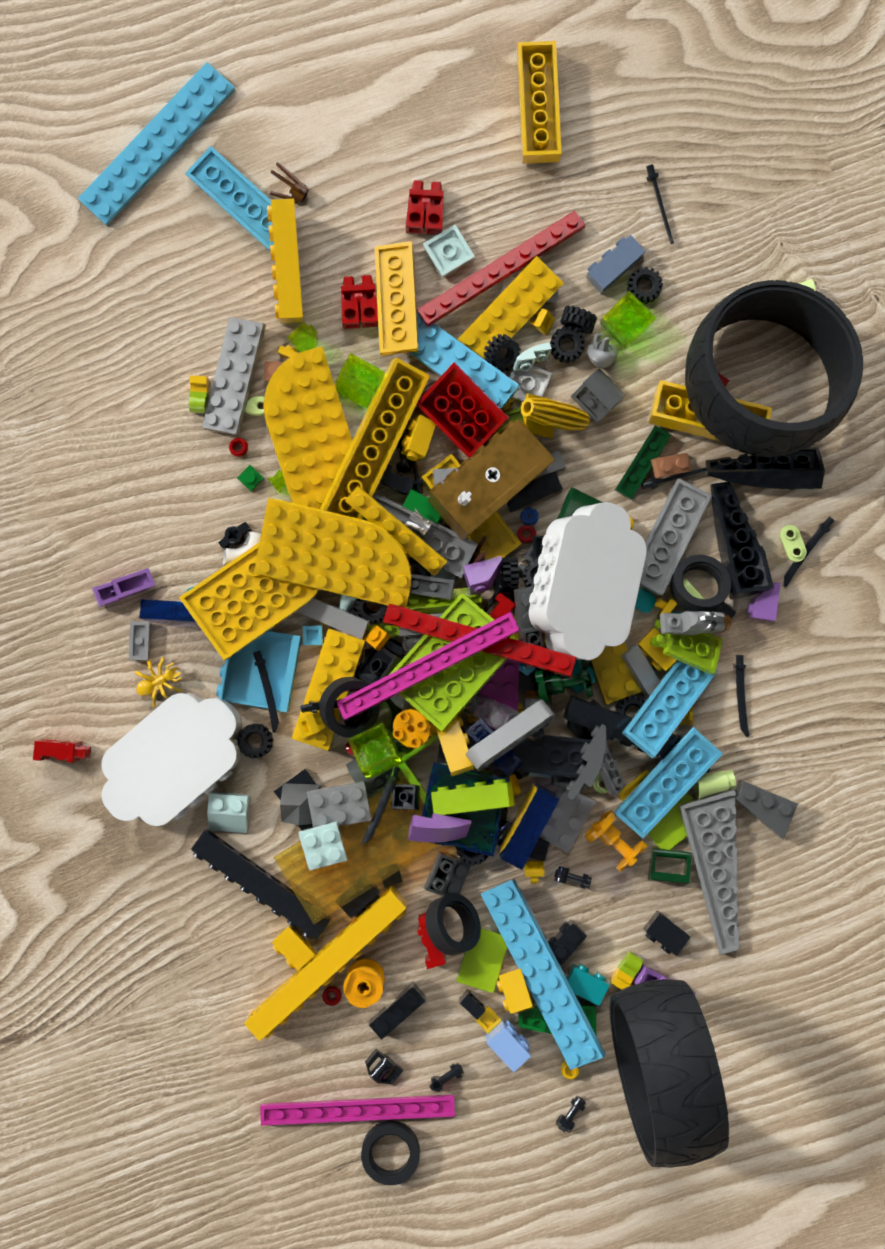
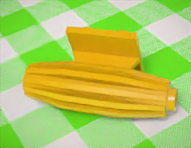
[521,393,590,438]

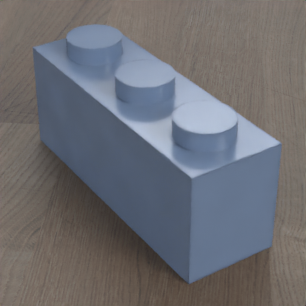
[586,234,646,294]

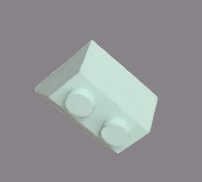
[207,791,251,833]

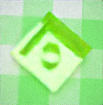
[600,291,656,350]
[348,722,403,779]

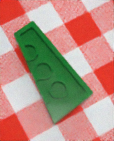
[518,1005,597,1037]

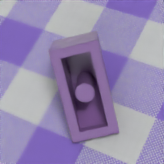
[463,556,502,595]
[747,582,781,621]

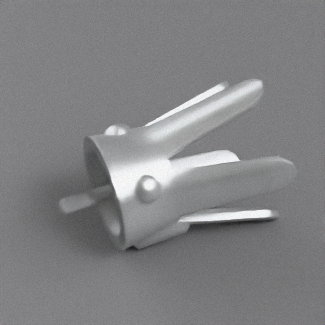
[405,508,433,536]

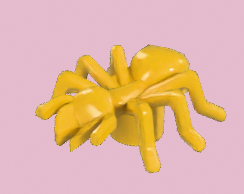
[134,657,182,707]

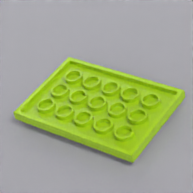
[389,593,518,732]

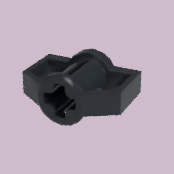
[218,522,252,550]
[365,1049,403,1084]

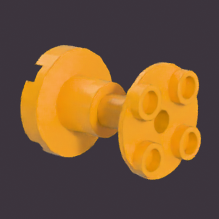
[393,708,437,748]
[585,809,648,872]
[343,958,385,1008]

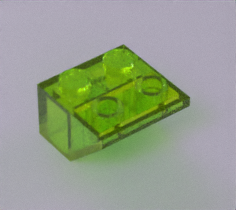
[335,353,385,409]

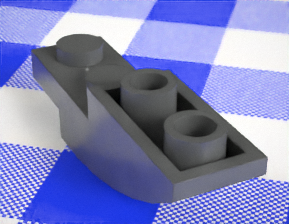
[514,587,544,669]
[566,724,606,800]

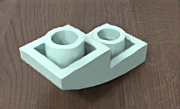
[513,342,552,371]

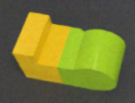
[189,375,210,413]
[610,951,643,990]

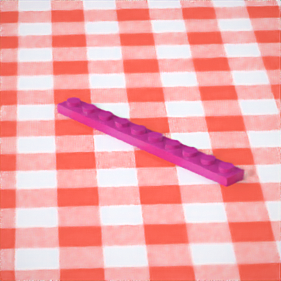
[337,612,520,720]
[260,1094,455,1126]

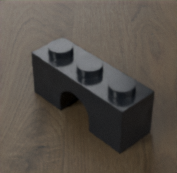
[369,981,426,1040]

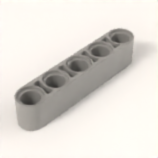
[465,700,555,771]

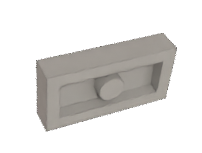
[129,621,151,660]

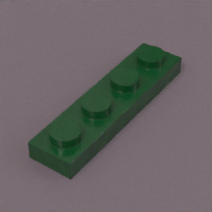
[614,425,671,500]

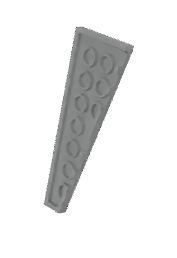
[679,790,739,955]

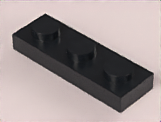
[506,472,563,513]

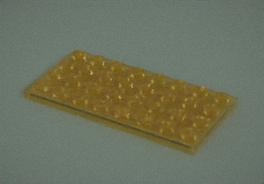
[274,775,443,924]

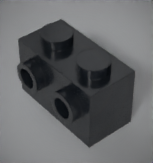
[547,919,587,965]

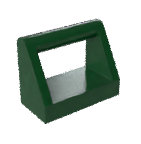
[648,848,691,884]

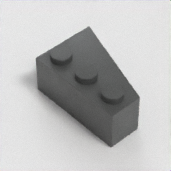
[735,780,798,840]

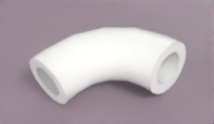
[223,531,261,567]

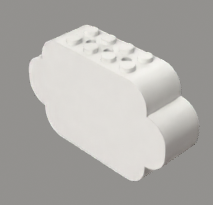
[529,502,647,660]
[101,693,242,826]

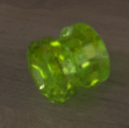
[267,469,286,493]

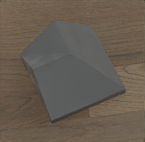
[280,783,322,825]

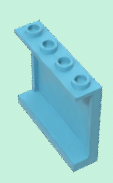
[216,631,302,712]

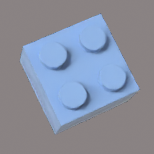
[486,1018,531,1073]

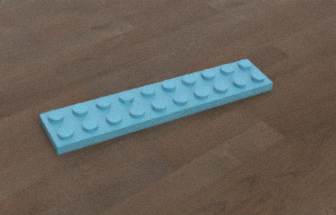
[78,62,235,226]
[481,878,606,1070]

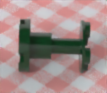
[535,660,593,706]

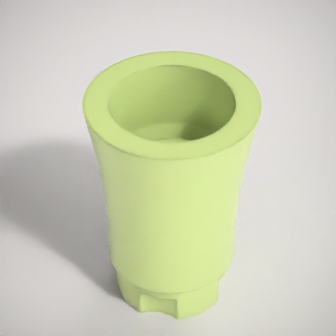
[693,770,736,799]

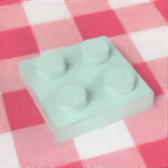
[423,225,475,278]
[298,821,347,871]

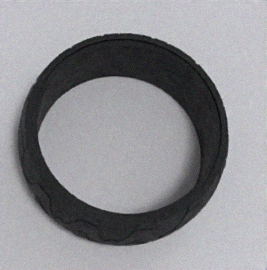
[685,280,863,457]
[609,979,729,1168]

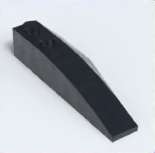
[705,447,825,490]
[710,482,774,600]

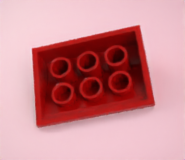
[416,362,509,458]

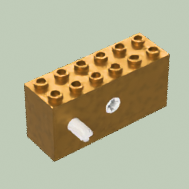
[427,419,555,541]

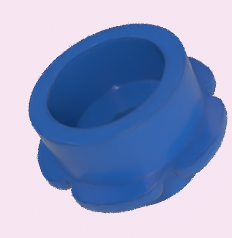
[520,507,539,525]

